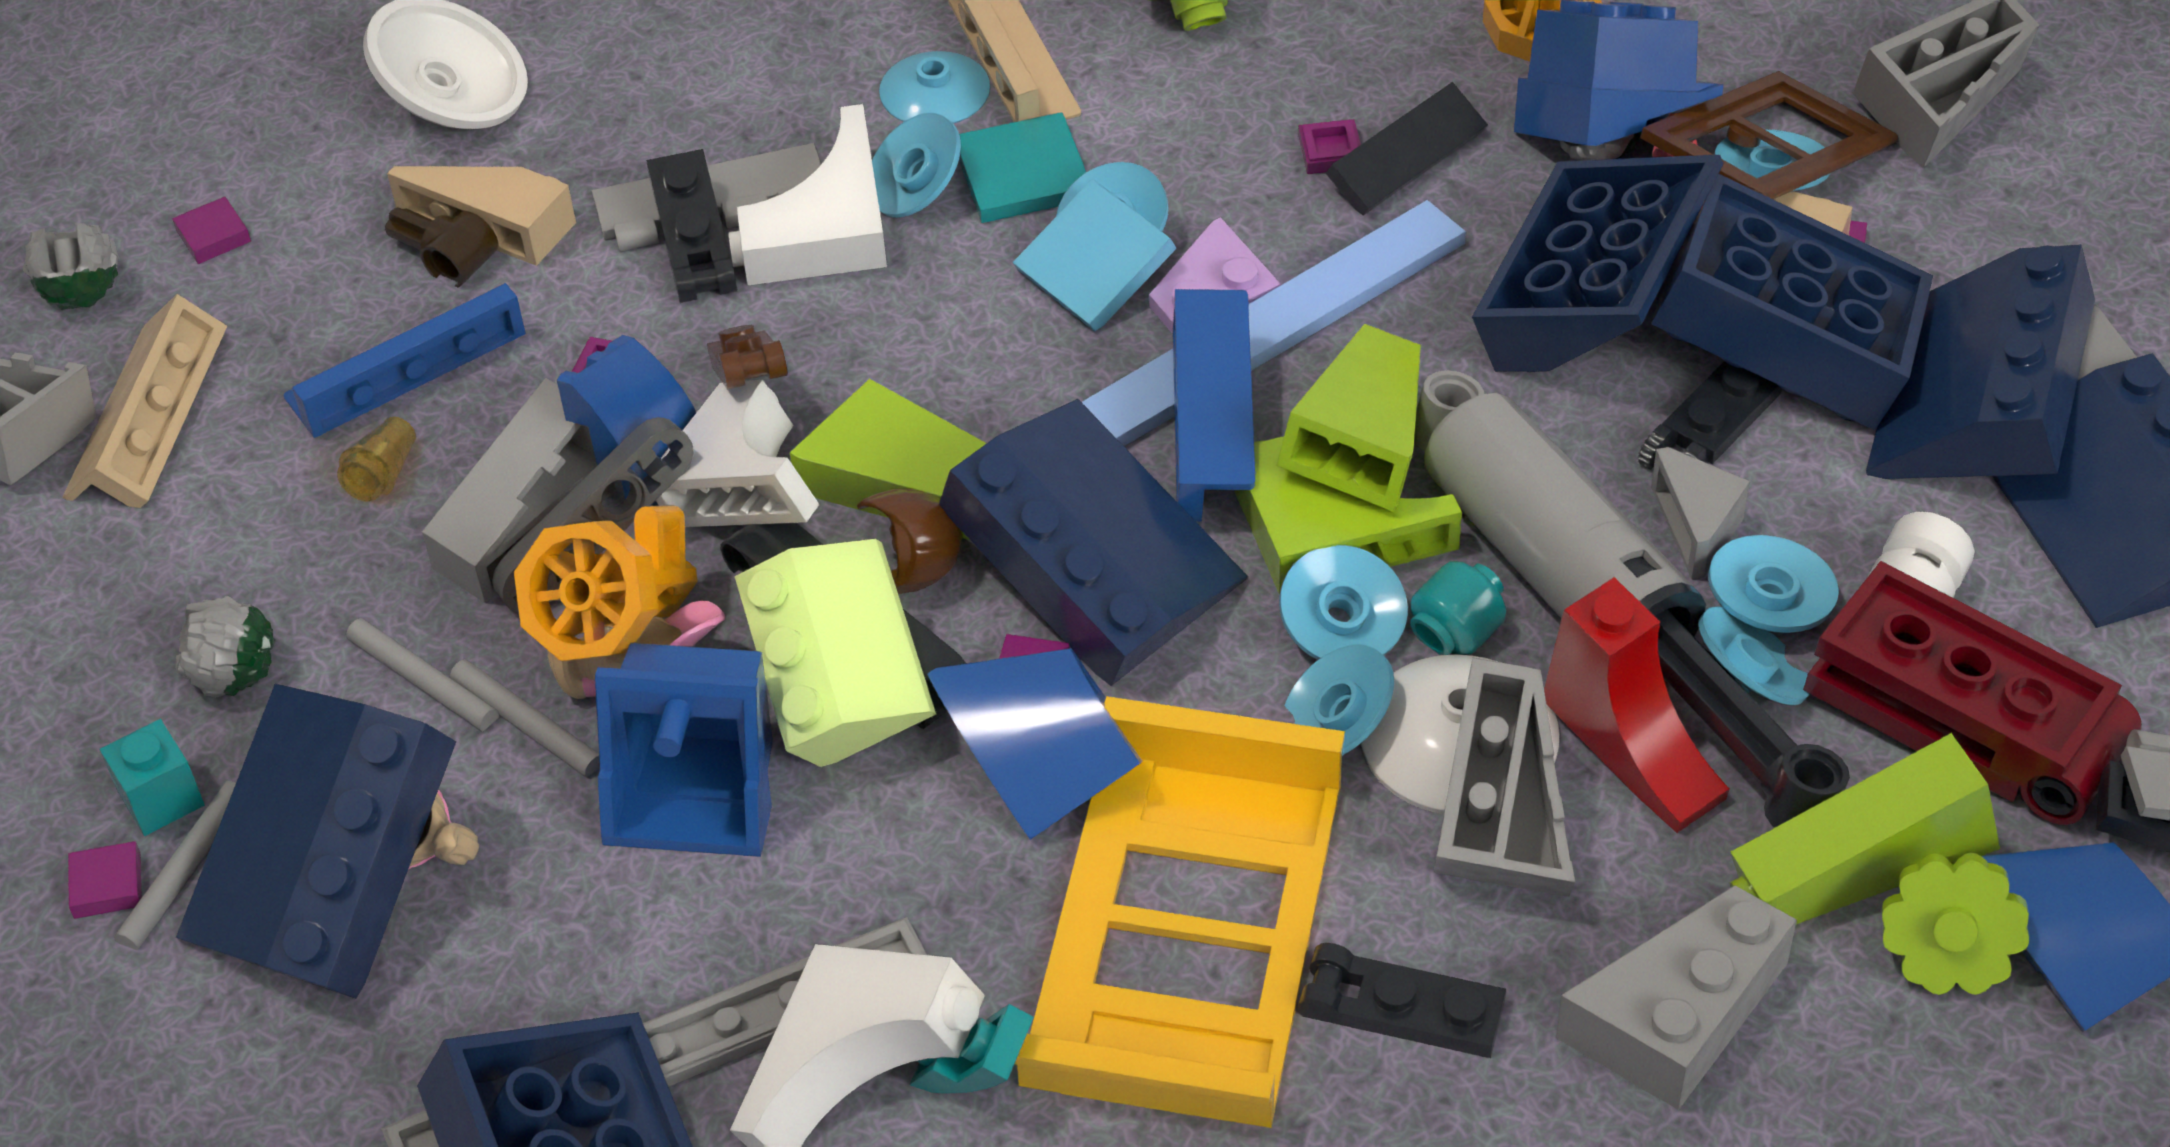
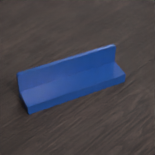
[284,283,526,438]
[1172,289,1255,522]

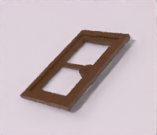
[1640,71,1899,200]

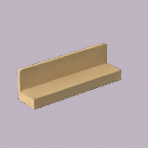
[947,0,1081,122]
[63,294,227,508]

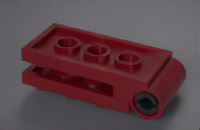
[1803,561,2142,825]

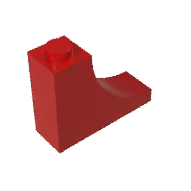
[1544,577,1730,833]

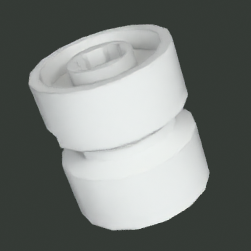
[1868,512,1975,598]

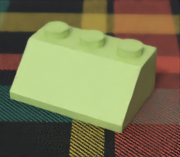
[734,539,936,767]

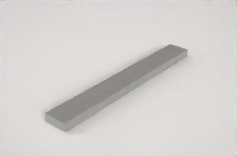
[381,917,927,1147]

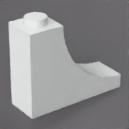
[728,104,887,285]
[655,379,819,527]
[730,944,985,1147]

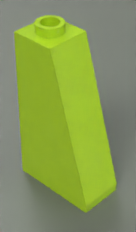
[1276,324,1421,512]
[790,378,986,540]
[1729,733,2000,924]

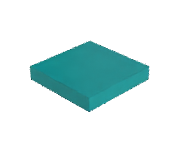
[959,112,1086,223]

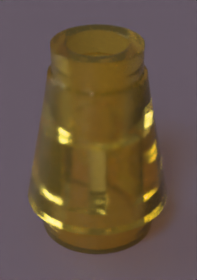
[337,416,416,501]

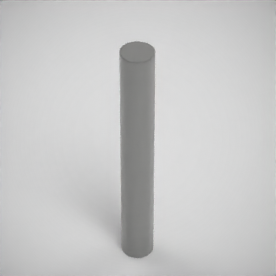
[346,618,499,732]
[450,659,600,778]
[114,781,236,950]

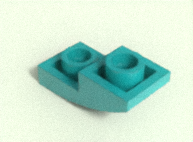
[909,1004,1034,1093]

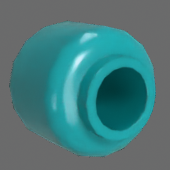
[1410,561,1506,655]

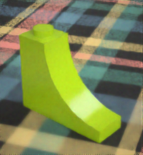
[1234,436,1462,595]

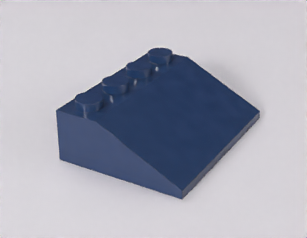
[1472,155,1723,372]
[1651,174,1933,430]
[1866,244,2095,479]
[1992,353,2170,628]
[939,399,1248,686]
[176,683,457,999]
[417,1012,693,1147]

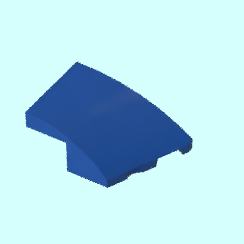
[557,335,696,506]
[927,648,1142,840]
[1982,842,2170,1032]

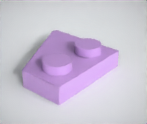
[1149,217,1281,334]

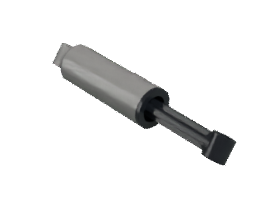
[1414,370,1850,828]

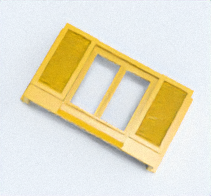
[1015,696,1345,1128]

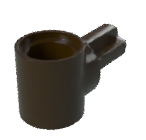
[385,207,499,288]

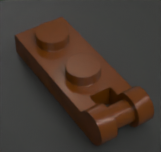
[707,325,788,390]

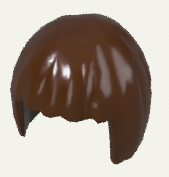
[857,489,962,594]

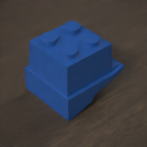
[1514,0,1724,146]
[595,643,773,857]

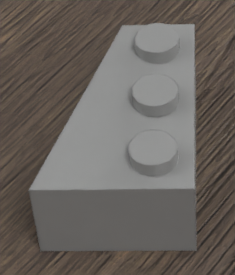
[1853,0,2040,168]
[0,352,96,485]
[422,378,616,603]
[1433,657,1575,897]
[1556,886,1797,1110]

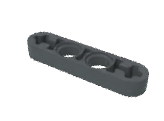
[492,417,694,614]

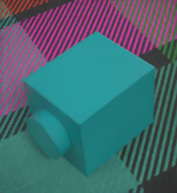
[99,718,205,836]

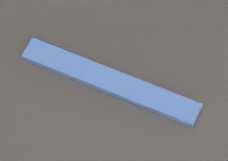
[1082,200,1466,446]

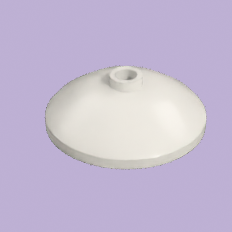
[363,0,528,129]
[1361,654,1560,814]

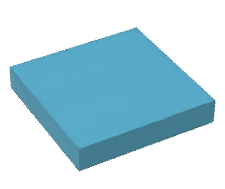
[1013,178,1177,332]

